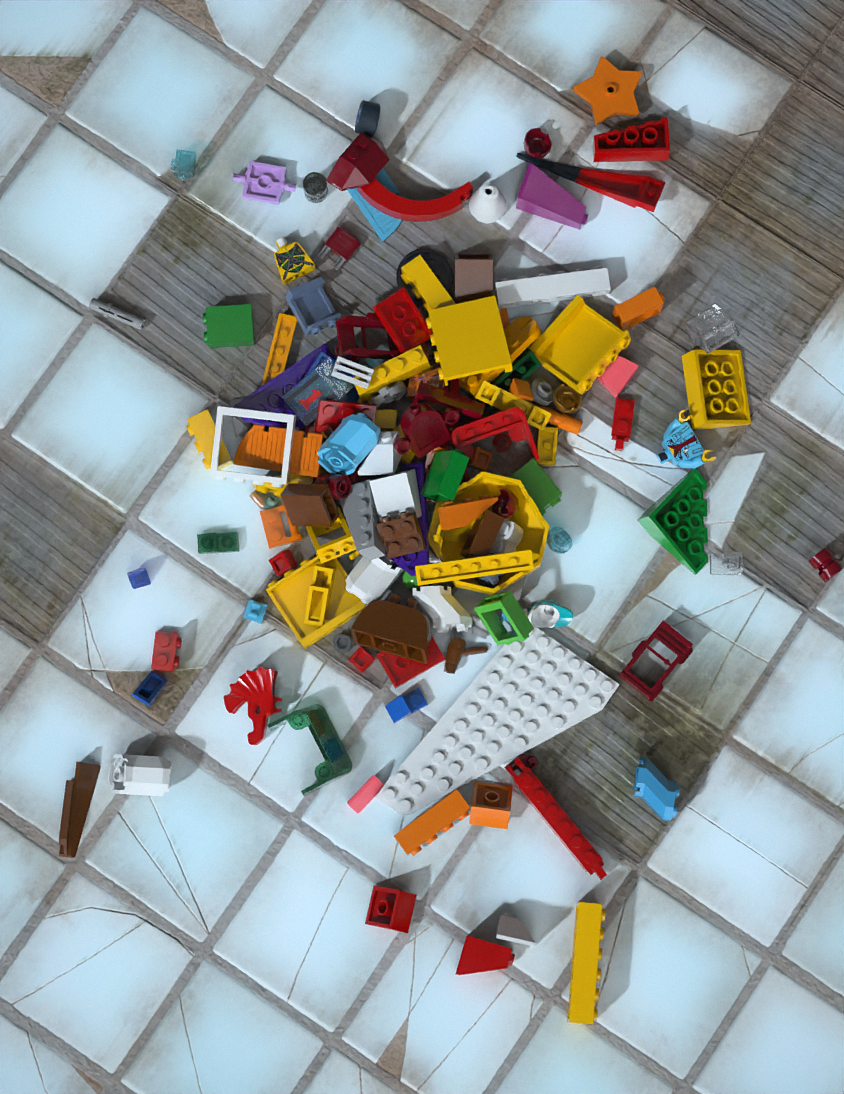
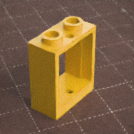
[306,507,356,564]

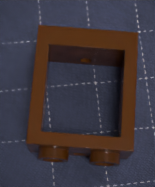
[460,510,505,559]

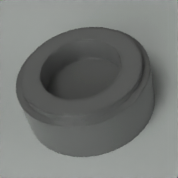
[333,634,352,654]

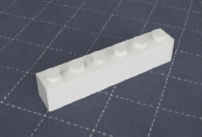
[494,266,611,309]

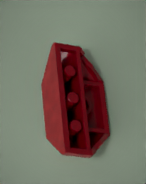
[326,132,389,191]

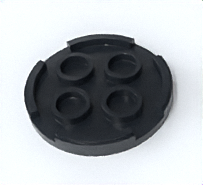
[396,249,453,305]

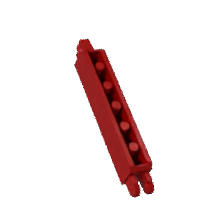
[504,757,607,880]

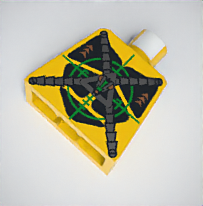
[273,237,315,286]

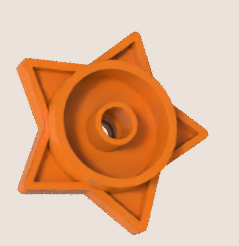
[573,56,642,126]

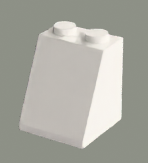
[369,469,422,520]

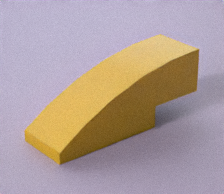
[304,564,336,626]

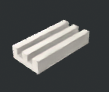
[331,356,374,389]

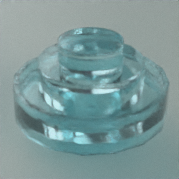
[546,527,573,554]

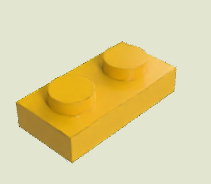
[536,427,558,467]

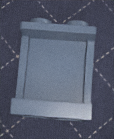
[285,276,342,336]

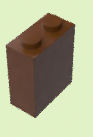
[280,483,339,527]

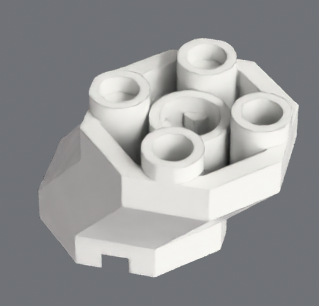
[345,555,403,604]
[413,586,472,633]
[107,754,172,796]

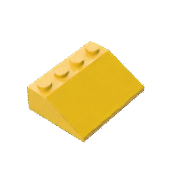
[681,350,751,429]

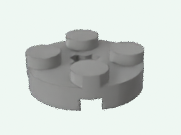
[370,380,408,410]

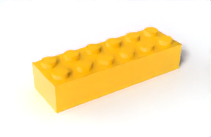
[567,902,605,1024]

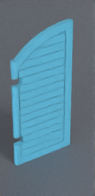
[347,168,404,242]

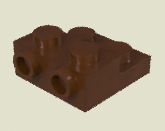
[376,511,426,559]

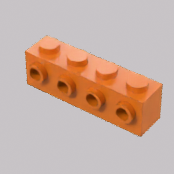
[394,789,471,856]

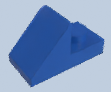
[132,670,168,706]
[385,687,428,723]

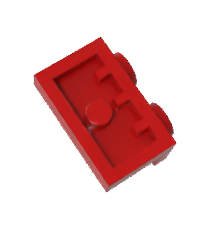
[151,631,182,672]

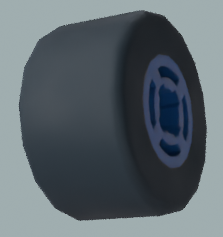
[355,100,380,137]

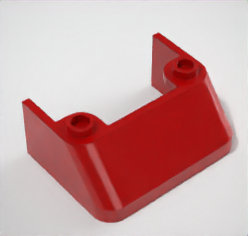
[451,407,540,482]

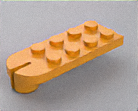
[459,316,542,397]

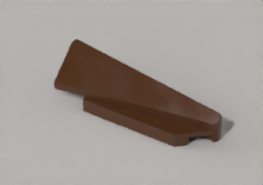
[59,761,101,858]

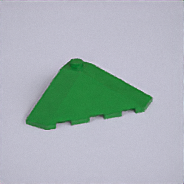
[637,468,708,575]

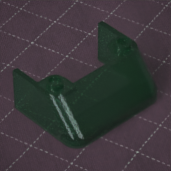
[268,704,353,797]

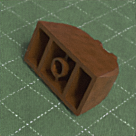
[351,594,431,664]

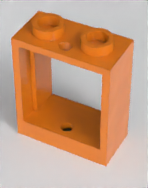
[612,287,665,331]

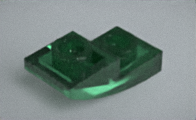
[197,532,239,554]

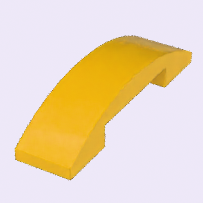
[475,380,551,431]

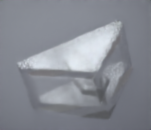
[710,551,743,575]

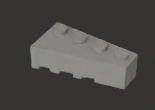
[339,479,386,561]

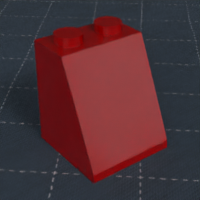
[455,935,515,976]

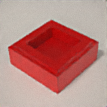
[348,646,375,673]

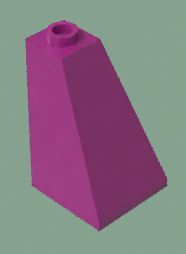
[516,163,589,230]

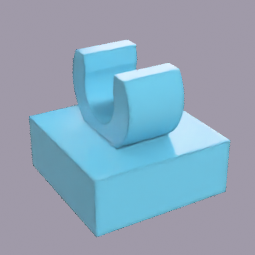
[243,599,268,624]

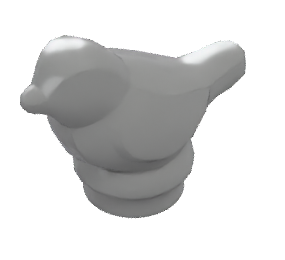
[470,612,502,639]

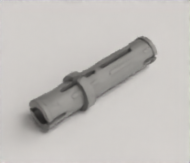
[89,298,145,330]

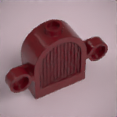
[394,403,459,459]

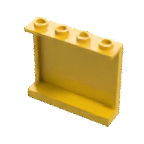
[529,295,631,395]
[426,296,513,386]
[266,553,366,650]

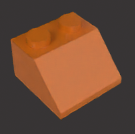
[469,781,513,829]

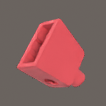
[596,355,639,398]

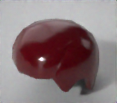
[523,128,552,158]
[492,488,518,519]

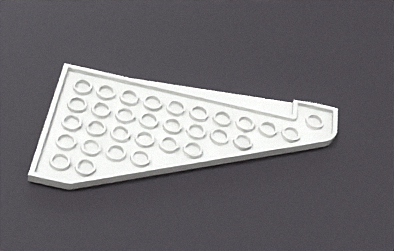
[376,625,620,815]

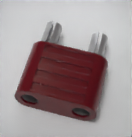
[318,227,361,270]

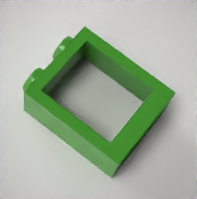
[474,590,534,646]

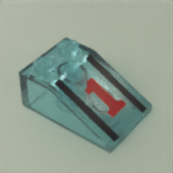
[282,358,353,426]

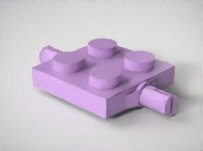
[232,161,296,205]

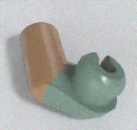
[249,490,278,509]

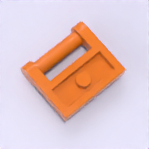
[260,505,302,549]

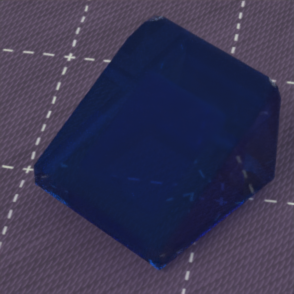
[127,568,151,589]

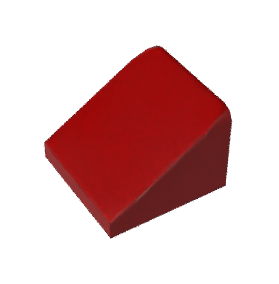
[269,550,298,577]

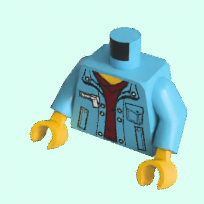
[656,409,716,469]

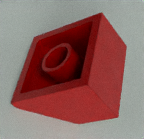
[365,886,417,933]

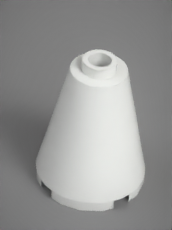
[469,183,506,224]

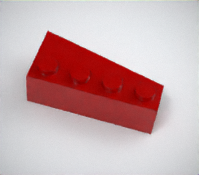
[593,117,670,162]

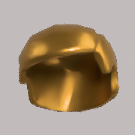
[553,384,582,413]

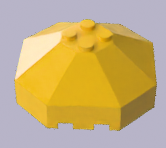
[428,472,550,595]

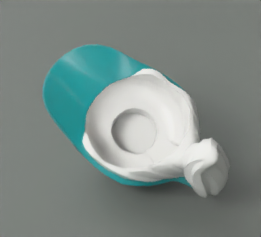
[523,599,573,628]

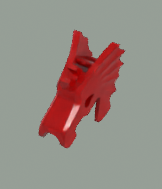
[223,667,282,745]

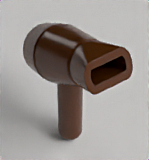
[443,636,488,674]

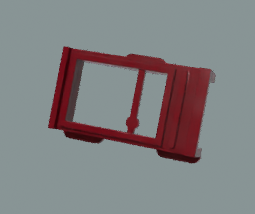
[336,313,401,360]
[411,380,486,433]
[619,621,693,701]

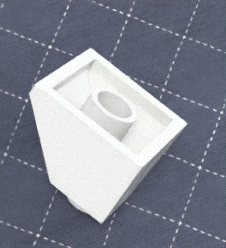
[358,431,402,475]
[495,913,536,948]

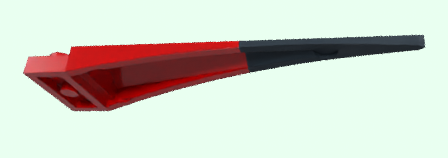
[516,153,666,212]

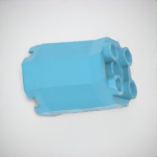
[317,413,381,475]

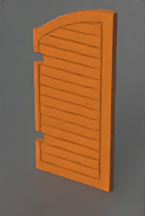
[233,424,324,477]

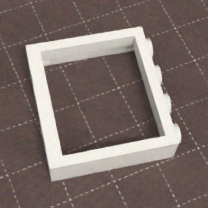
[210,406,296,487]

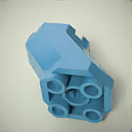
[633,757,680,821]

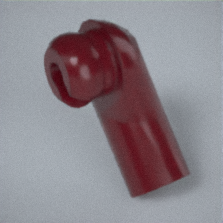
[508,754,538,771]

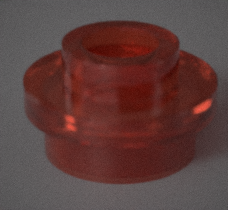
[492,434,512,453]

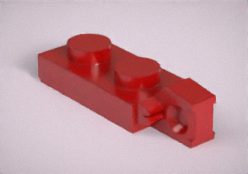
[611,398,635,452]

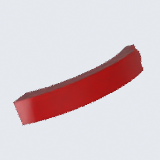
[357,178,473,222]

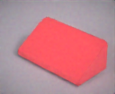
[347,775,384,813]

